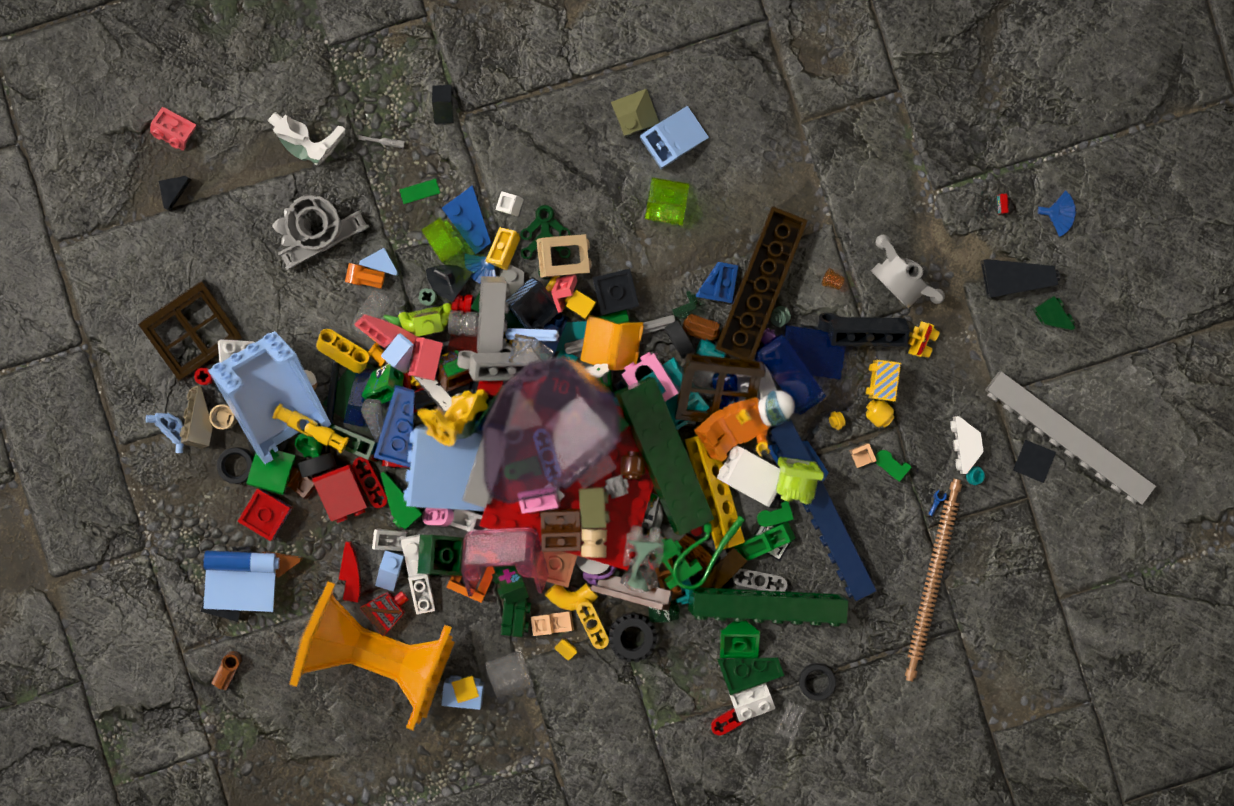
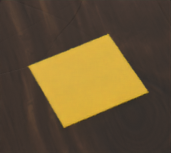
[451,676,479,703]

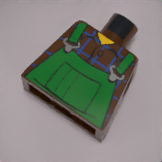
[436,349,474,392]

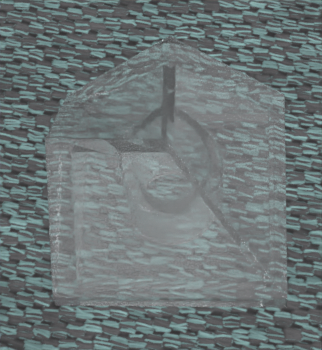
[509,334,554,369]

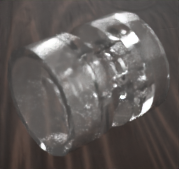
[448,310,479,337]

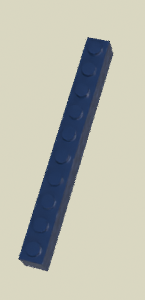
[768,418,876,601]

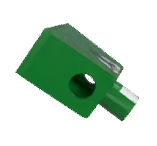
[362,361,404,407]

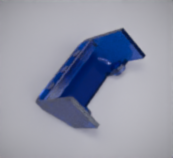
[755,334,827,416]

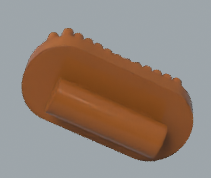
[682,314,720,341]

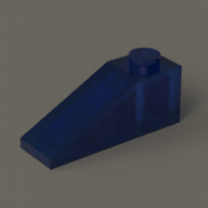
[344,368,374,427]

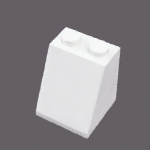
[717,445,780,507]

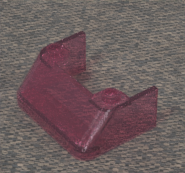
[462,527,549,597]

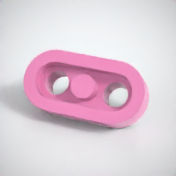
[422,508,454,527]

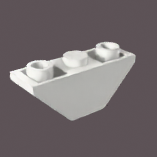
[950,416,983,474]

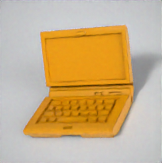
[580,315,644,370]

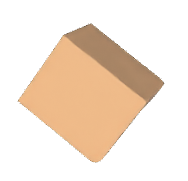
[849,443,876,468]

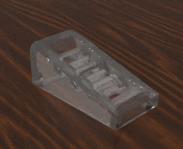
[361,399,384,441]

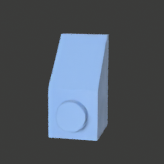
[375,550,404,592]

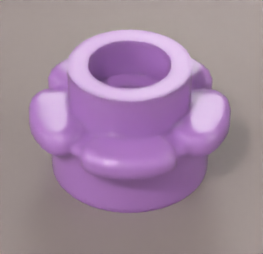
[761,328,776,345]

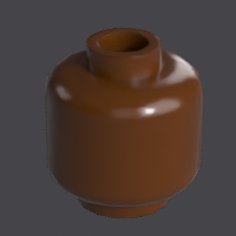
[620,451,646,480]

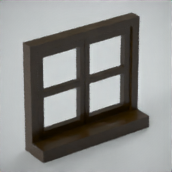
[138,279,242,381]
[674,354,766,422]

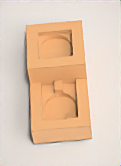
[531,611,574,636]

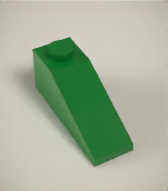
[381,471,423,530]

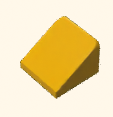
[555,638,577,660]

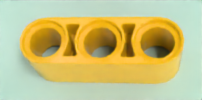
[316,329,369,373]

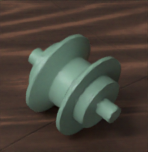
[770,306,791,327]

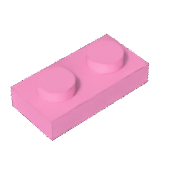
[518,487,560,513]

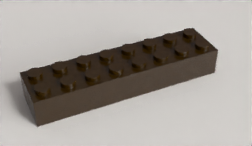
[714,206,808,361]

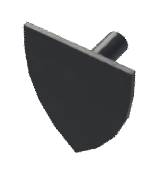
[426,265,473,303]

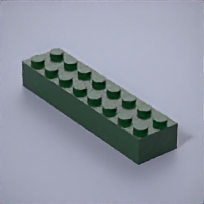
[615,377,714,536]
[688,587,848,626]

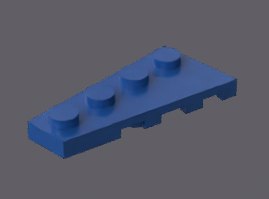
[374,385,414,467]

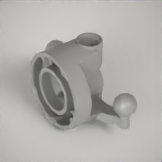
[871,234,945,309]

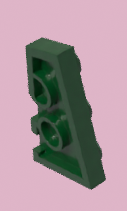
[717,658,784,695]

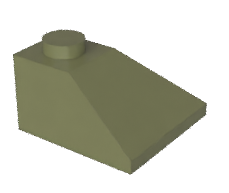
[611,89,659,138]

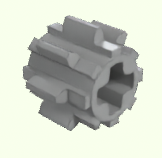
[605,475,629,498]

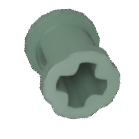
[419,288,437,306]

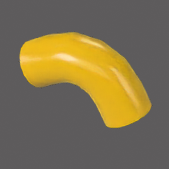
[545,583,598,611]

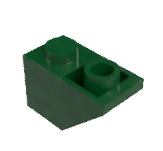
[1032,296,1075,331]

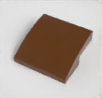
[541,509,581,552]

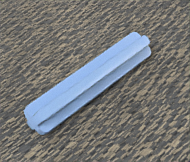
[505,328,559,341]

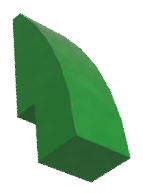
[733,521,796,561]

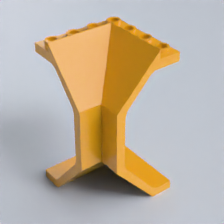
[290,581,455,730]

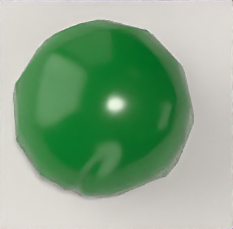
[295,433,324,458]

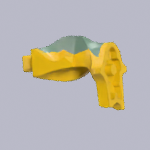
[418,389,489,446]

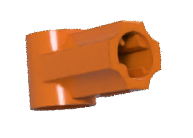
[345,263,385,289]

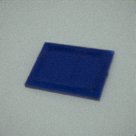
[780,325,846,380]

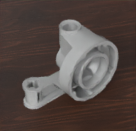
[278,193,370,270]

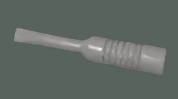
[358,135,405,149]

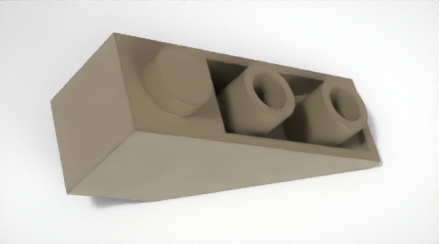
[180,385,213,448]

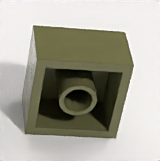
[579,488,609,529]

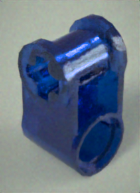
[712,373,739,410]

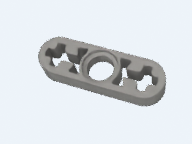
[732,568,787,591]

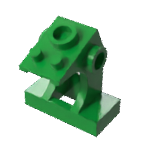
[654,538,703,590]

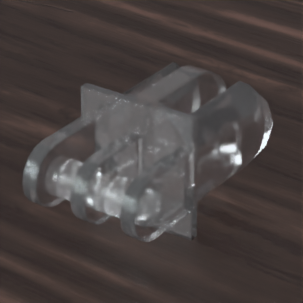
[775,701,807,741]

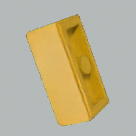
[486,228,521,270]

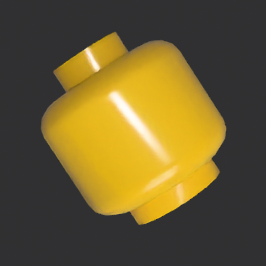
[866,399,894,427]

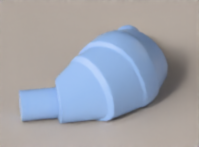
[146,413,184,453]

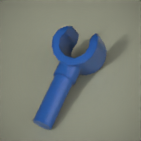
[928,490,947,516]

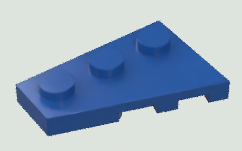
[442,186,491,254]

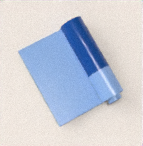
[204,550,280,612]

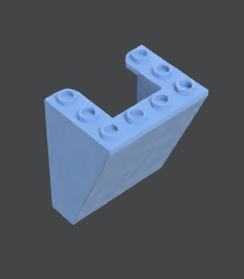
[208,331,331,464]
[404,424,485,511]

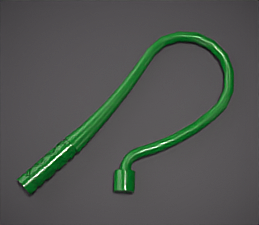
[673,516,745,590]

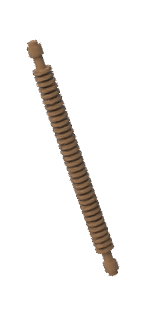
[905,479,962,682]

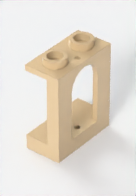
[537,234,592,278]

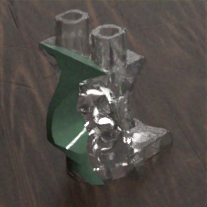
[620,526,664,593]

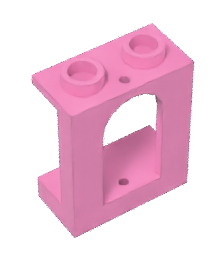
[622,352,680,401]

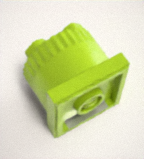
[776,457,824,504]

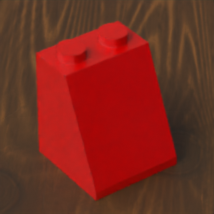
[312,464,369,523]

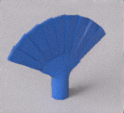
[1038,190,1076,237]
[464,254,496,284]

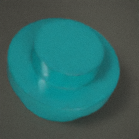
[966,466,985,485]

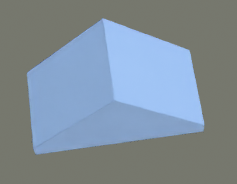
[359,248,399,276]
[381,333,414,373]

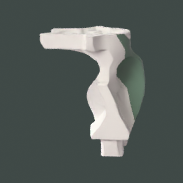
[268,112,346,166]

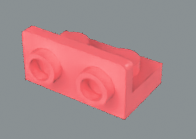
[150,107,196,150]

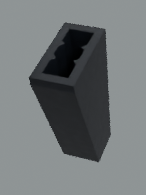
[980,259,1060,298]

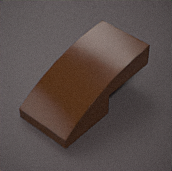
[287,465,315,500]

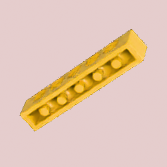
[685,435,745,549]

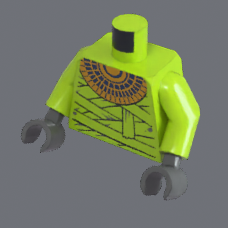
[394,296,453,336]

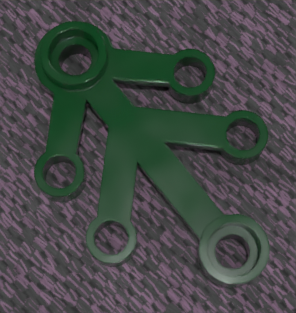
[520,205,571,280]

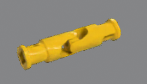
[272,403,349,453]

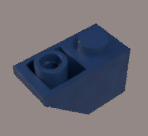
[536,313,569,357]

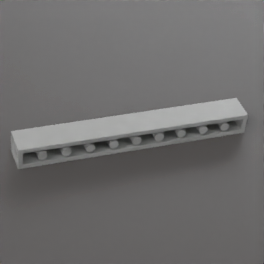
[985,372,1156,505]

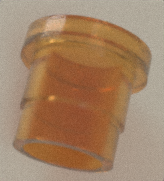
[821,268,845,290]

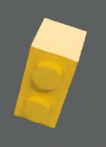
[565,290,596,320]

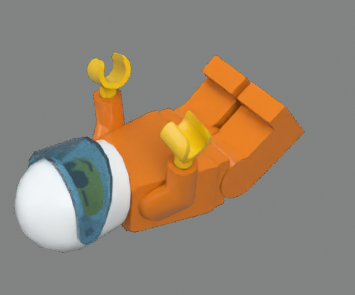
[694,391,795,462]

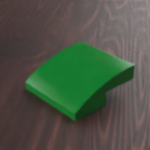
[247,449,296,495]

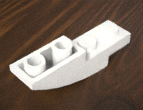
[401,534,435,615]

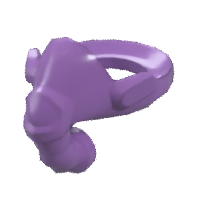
[583,565,615,585]

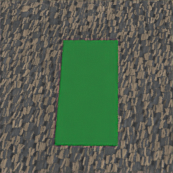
[399,179,440,204]

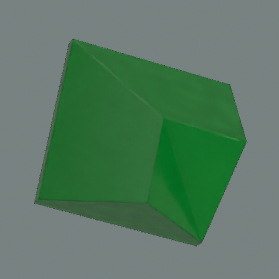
[720,620,760,658]

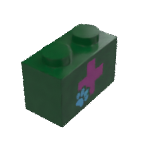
[492,558,529,605]

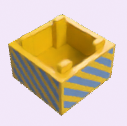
[866,360,900,401]

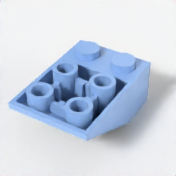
[640,106,709,170]

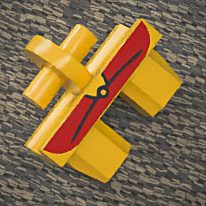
[908,321,940,358]

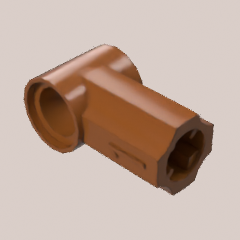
[212,651,242,691]

